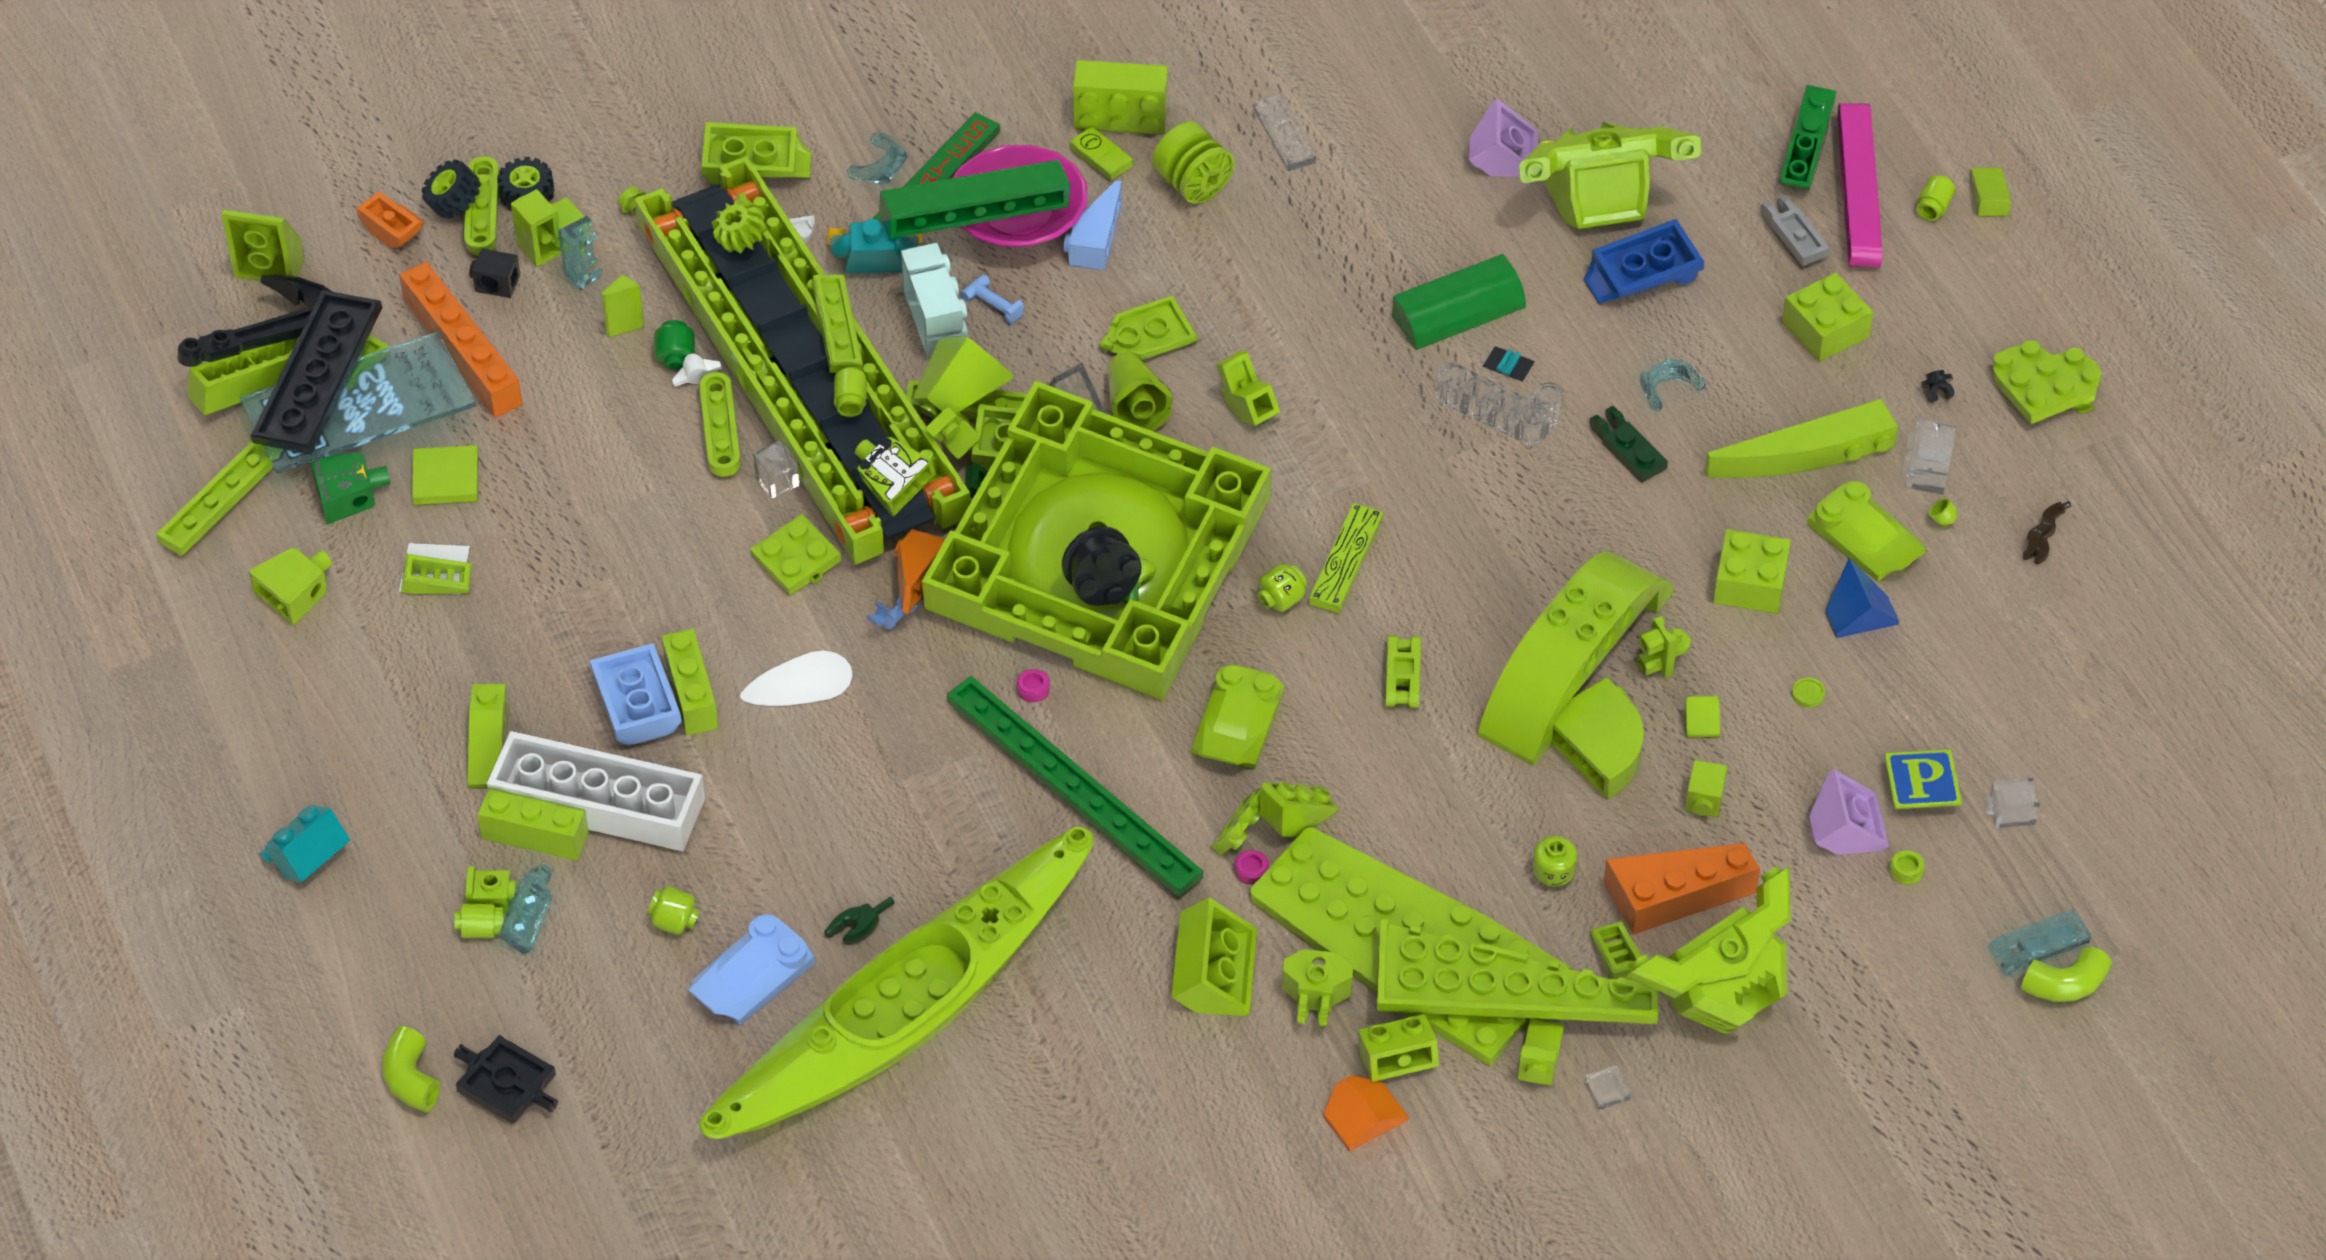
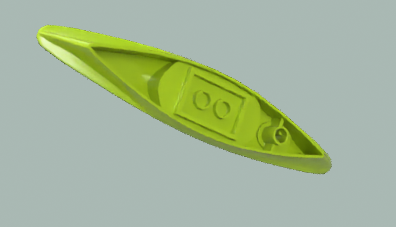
[699,826,1094,1140]

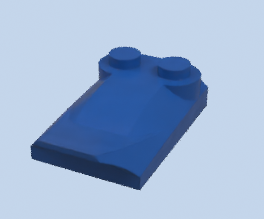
[1584,219,1704,304]

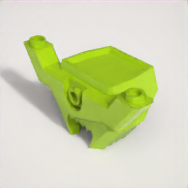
[1519,122,1702,229]
[1625,865,1791,1034]

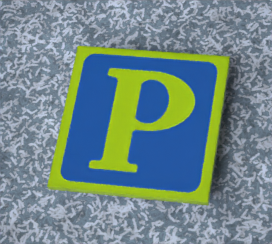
[1884,749,1962,809]

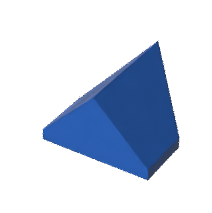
[1825,558,1899,638]

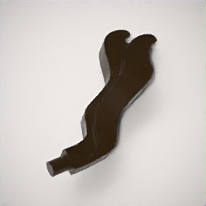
[2023,501,2072,564]

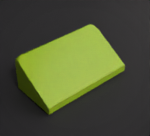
[601,274,644,337]

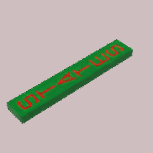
[872,112,1000,222]

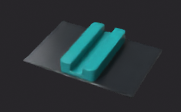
[1482,346,1535,382]

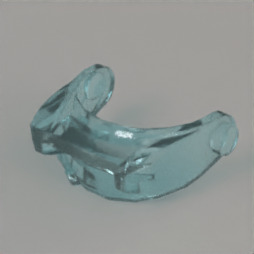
[847,132,907,184]
[1640,358,1706,411]

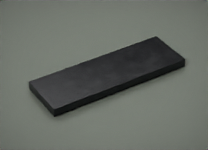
[250,290,383,455]

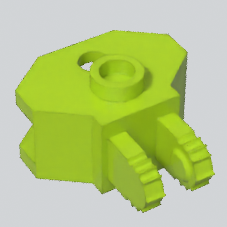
[1282,949,1354,1027]

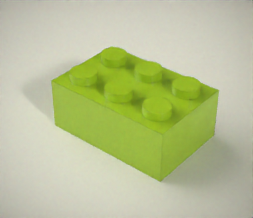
[1073,60,1168,135]

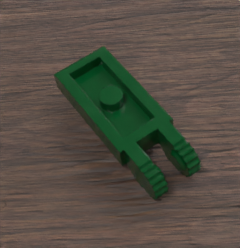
[1589,406,1668,482]

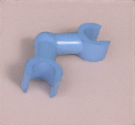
[866,596,918,629]

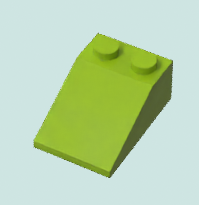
[221,210,305,281]

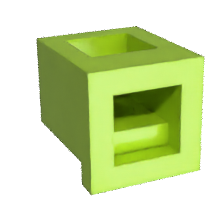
[465,866,517,914]

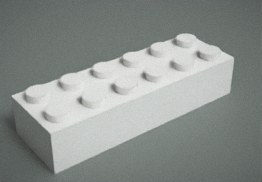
[487,731,705,851]

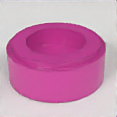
[1017,669,1050,702]
[1235,850,1269,885]

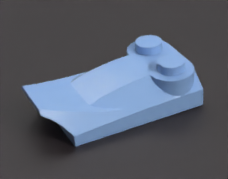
[590,643,682,745]
[687,914,815,1025]

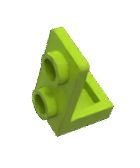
[1518,1019,1564,1086]

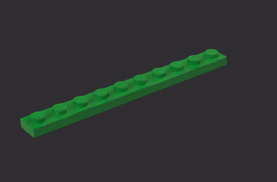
[947,676,1203,898]

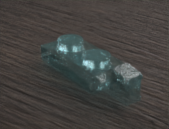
[498,863,553,955]

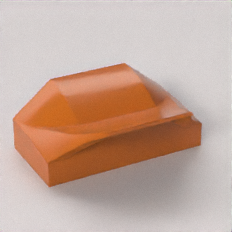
[356,191,425,248]

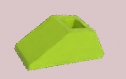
[1260,781,1339,838]

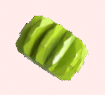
[712,199,767,254]

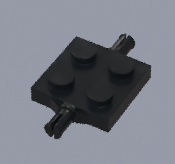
[454,1035,558,1124]

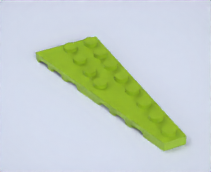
[1377,918,1658,1024]

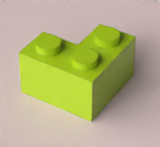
[511,189,589,267]

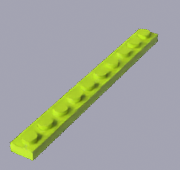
[156,335,391,556]

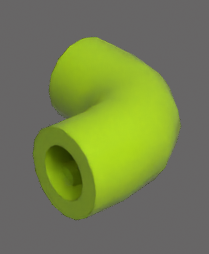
[2021,947,2112,1002]
[382,1026,441,1112]

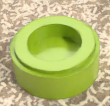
[1889,850,1925,885]

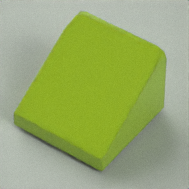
[1684,696,1720,738]

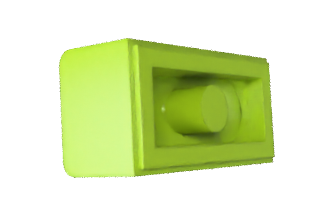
[1971,167,2011,216]

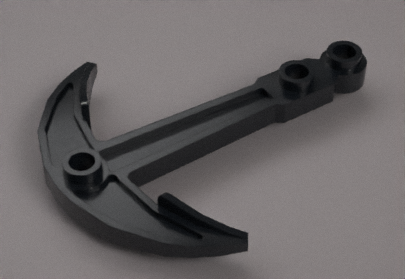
[177,275,333,367]

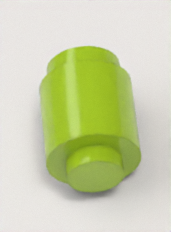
[1916,175,1956,221]
[834,367,867,417]
[454,903,504,938]

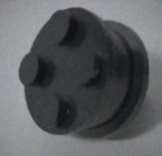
[1061,526,1142,606]

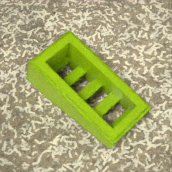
[401,554,472,594]
[1590,921,1641,982]

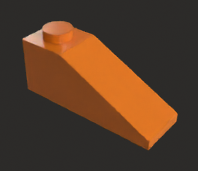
[894,529,945,614]

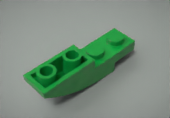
[1779,85,1836,190]

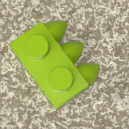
[1210,787,1261,856]

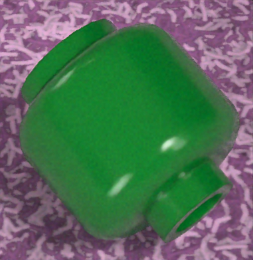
[654,320,695,370]

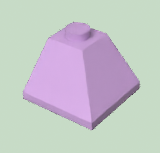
[1469,99,1538,177]
[1809,769,1889,855]

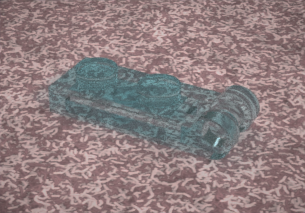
[1988,909,2091,976]

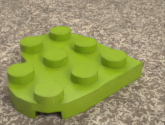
[1993,340,2102,424]

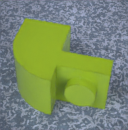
[1216,350,1281,426]

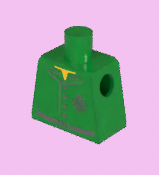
[310,453,390,524]

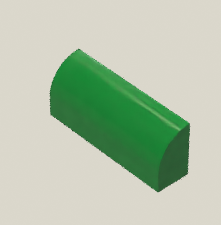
[1392,254,1526,350]

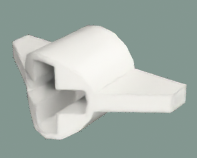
[672,354,722,387]

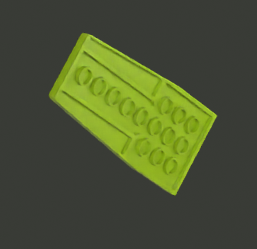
[1250,827,1570,1067]

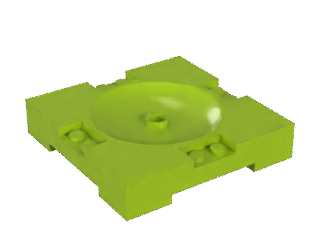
[922,380,1272,701]

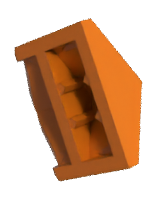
[1323,1075,1409,1151]

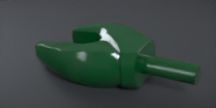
[824,897,895,944]

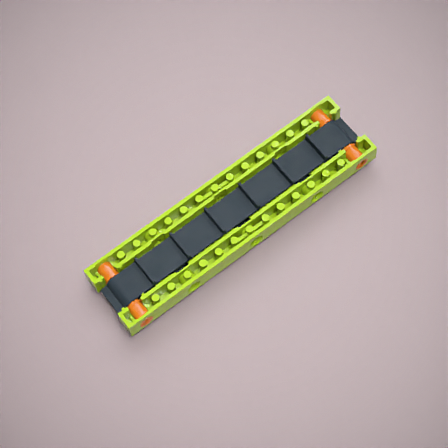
[634,156,971,565]

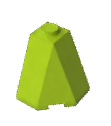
[913,337,1014,419]

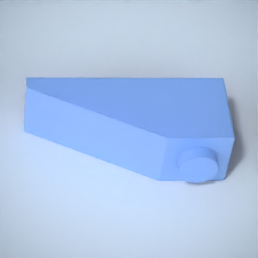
[1064,181,1122,270]

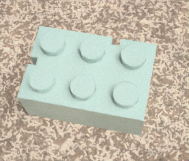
[901,243,968,360]

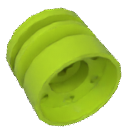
[1152,121,1235,204]

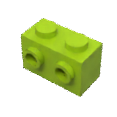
[1358,1014,1439,1082]

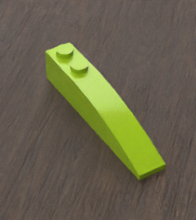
[188,333,371,415]
[1705,399,1898,478]

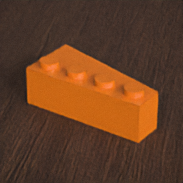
[1604,843,1760,935]

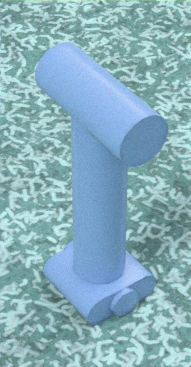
[960,274,1025,325]

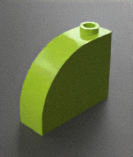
[1552,677,1644,800]

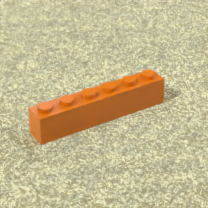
[399,261,523,418]

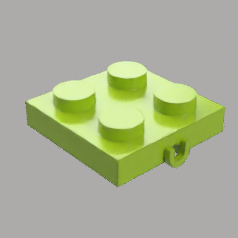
[750,514,842,596]

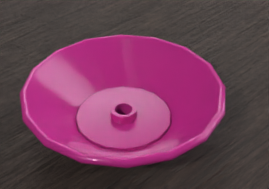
[953,145,1088,247]

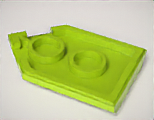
[1099,295,1198,360]

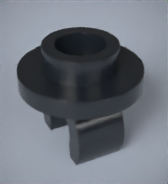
[1921,370,1954,403]

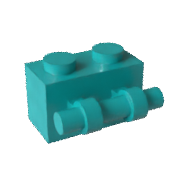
[259,805,351,882]

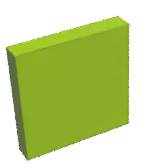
[412,445,479,505]

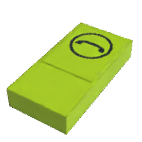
[1069,126,1133,181]

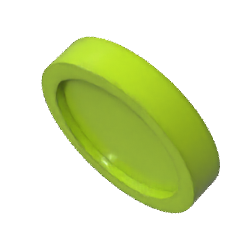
[1792,677,1826,708]

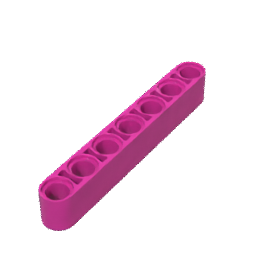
[1837,103,1882,267]

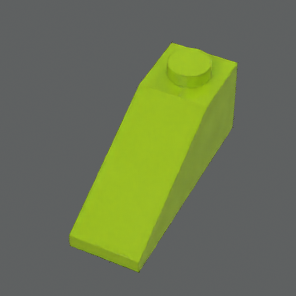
[467,684,509,788]

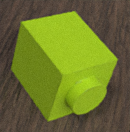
[1685,760,1728,817]

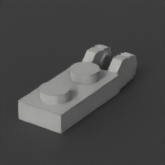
[1760,195,1830,267]

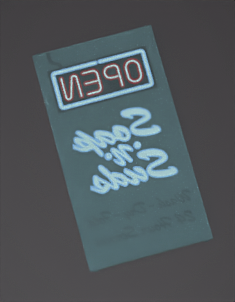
[240,331,477,474]

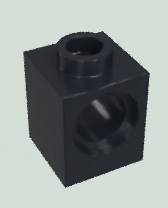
[469,248,520,298]

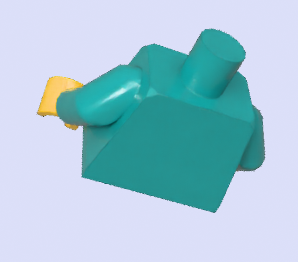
[826,219,923,273]

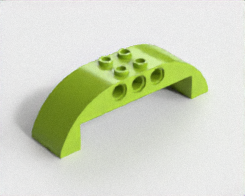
[1477,551,1674,766]

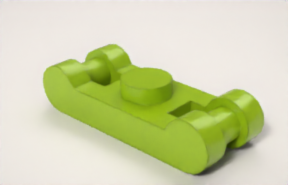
[1385,635,1421,708]

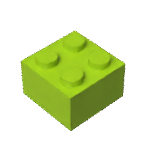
[1782,272,1874,362]
[1714,529,1791,614]

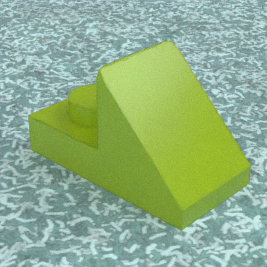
[925,406,980,459]

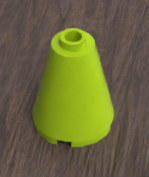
[1108,352,1174,431]

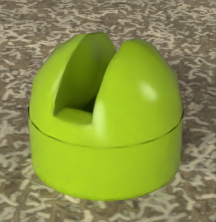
[1929,498,1958,526]

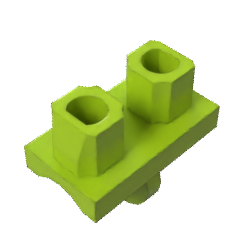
[1636,616,1691,679]

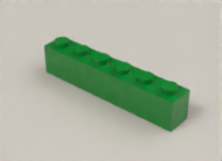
[879,159,1070,239]

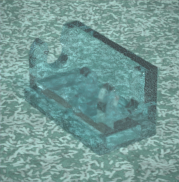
[558,216,603,291]

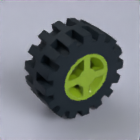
[497,157,554,211]
[422,160,481,219]

